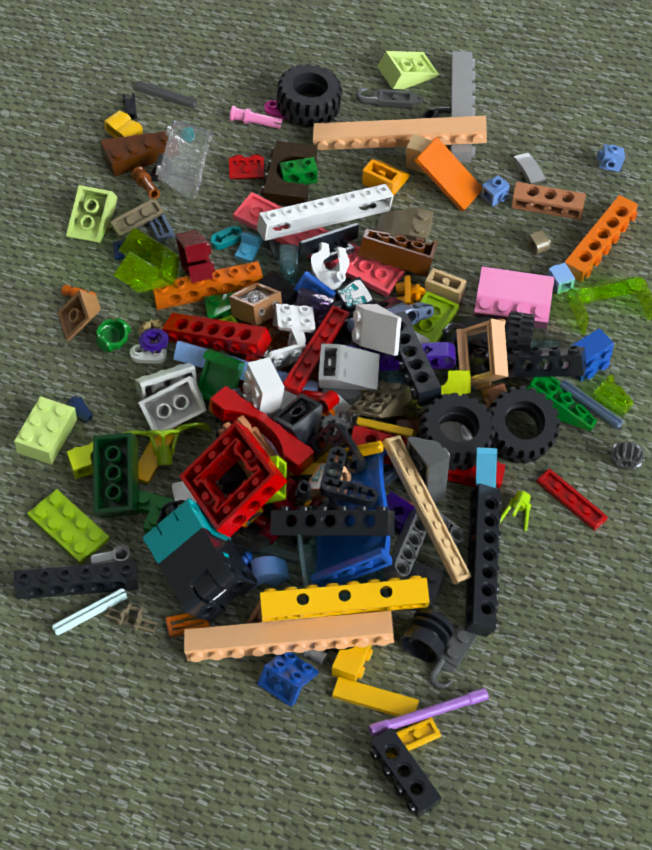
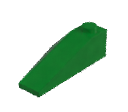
[526,377,597,432]

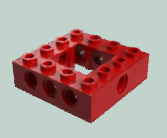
[179,421,288,537]

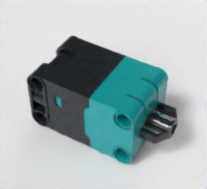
[143,498,258,622]

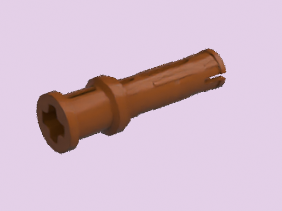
[131,166,160,199]

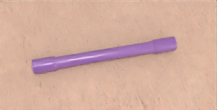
[368,688,489,737]

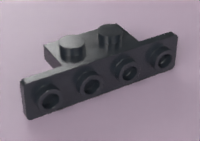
[297,223,359,263]

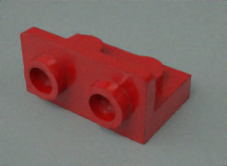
[229,155,264,180]

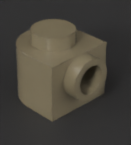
[527,230,551,255]

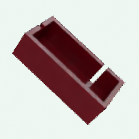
[175,230,215,283]

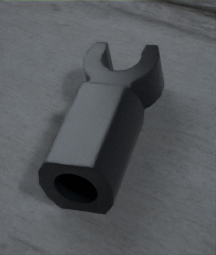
[123,93,137,120]

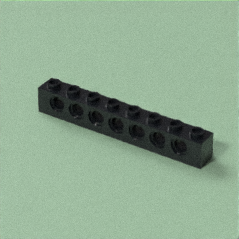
[465,483,502,637]

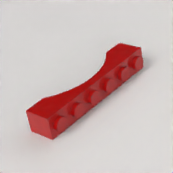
[209,386,314,477]

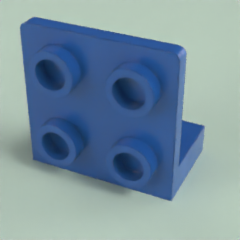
[294,271,336,311]
[257,652,319,707]

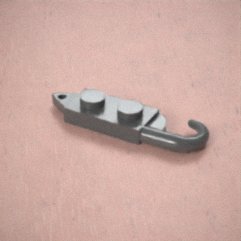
[356,87,424,108]
[429,625,477,689]

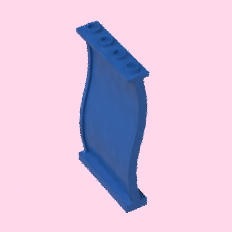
[311,448,392,587]

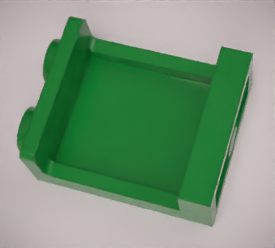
[198,350,245,402]

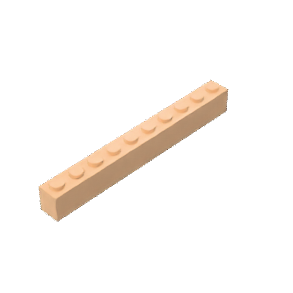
[313,116,487,150]
[184,611,394,662]

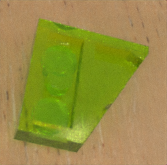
[591,374,634,417]

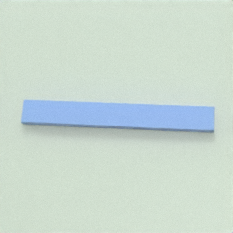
[173,341,319,397]

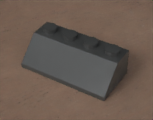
[407,437,450,503]

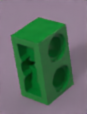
[280,157,318,185]

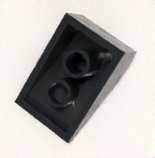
[440,316,505,362]

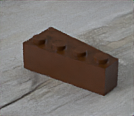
[100,130,178,177]
[358,229,438,277]

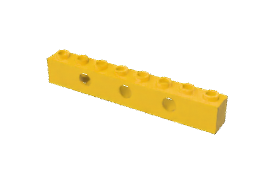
[260,576,430,622]

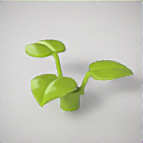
[123,422,210,466]

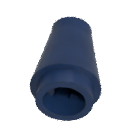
[66,396,93,423]

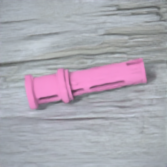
[229,105,282,130]

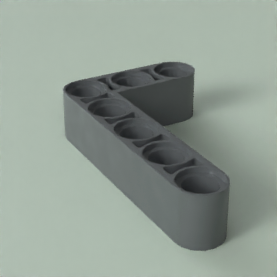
[384,509,465,581]

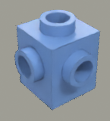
[597,144,625,172]
[481,175,510,207]

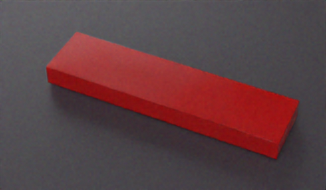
[536,468,608,531]

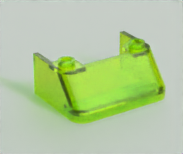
[113,227,179,293]
[567,276,652,335]

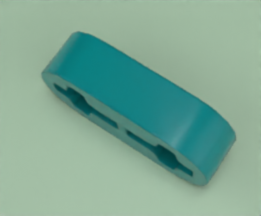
[211,226,242,250]

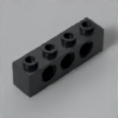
[369,727,442,818]

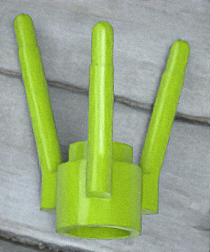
[500,490,532,531]

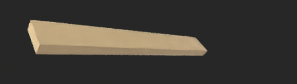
[382,435,472,584]

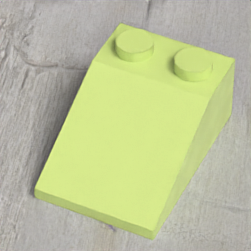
[377,51,439,89]
[66,185,118,243]

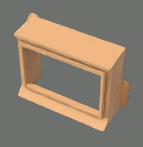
[456,319,508,390]

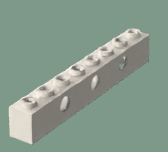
[257,184,394,241]

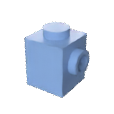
[548,263,575,294]

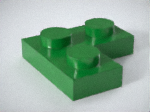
[139,490,175,532]

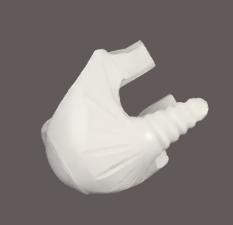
[311,242,349,290]

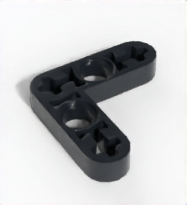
[305,423,366,473]
[319,447,378,508]

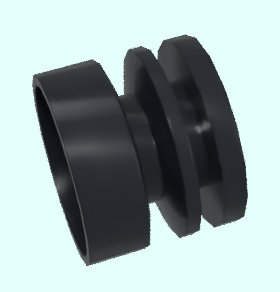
[400,608,455,663]

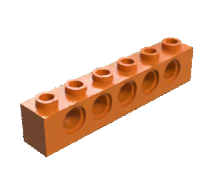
[564,195,638,282]
[152,261,263,310]

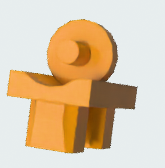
[396,275,426,305]

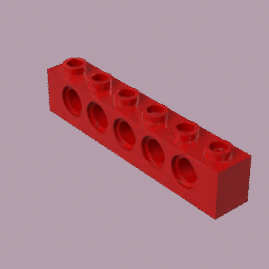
[162,312,272,357]

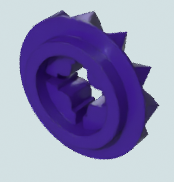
[139,328,169,354]

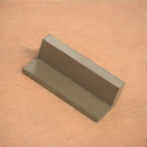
[107,199,164,239]

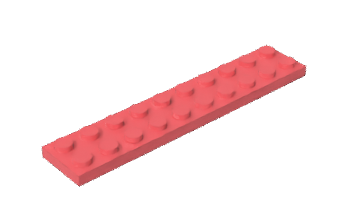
[233,192,406,298]

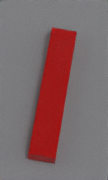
[283,305,350,396]

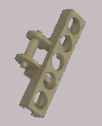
[104,602,158,634]

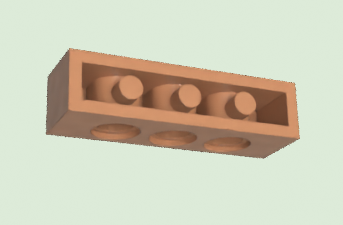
[511,182,586,220]

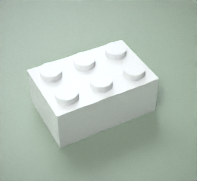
[241,357,284,422]

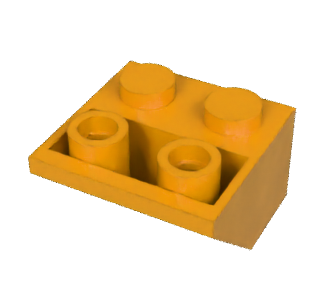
[362,159,410,197]

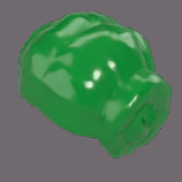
[95,318,131,353]

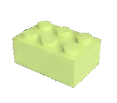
[14,396,77,465]

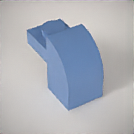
[248,556,290,591]

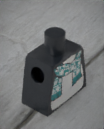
[329,277,376,312]

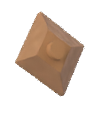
[57,290,101,341]

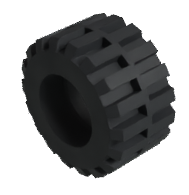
[505,311,535,360]

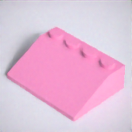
[474,267,554,329]

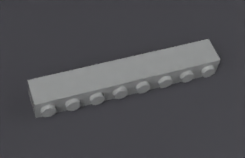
[451,51,475,163]

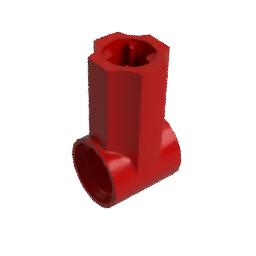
[301,389,340,414]

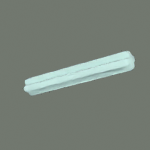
[52,588,127,635]

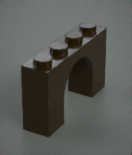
[261,141,317,206]

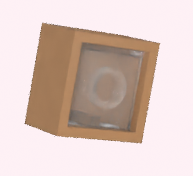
[229,282,282,326]

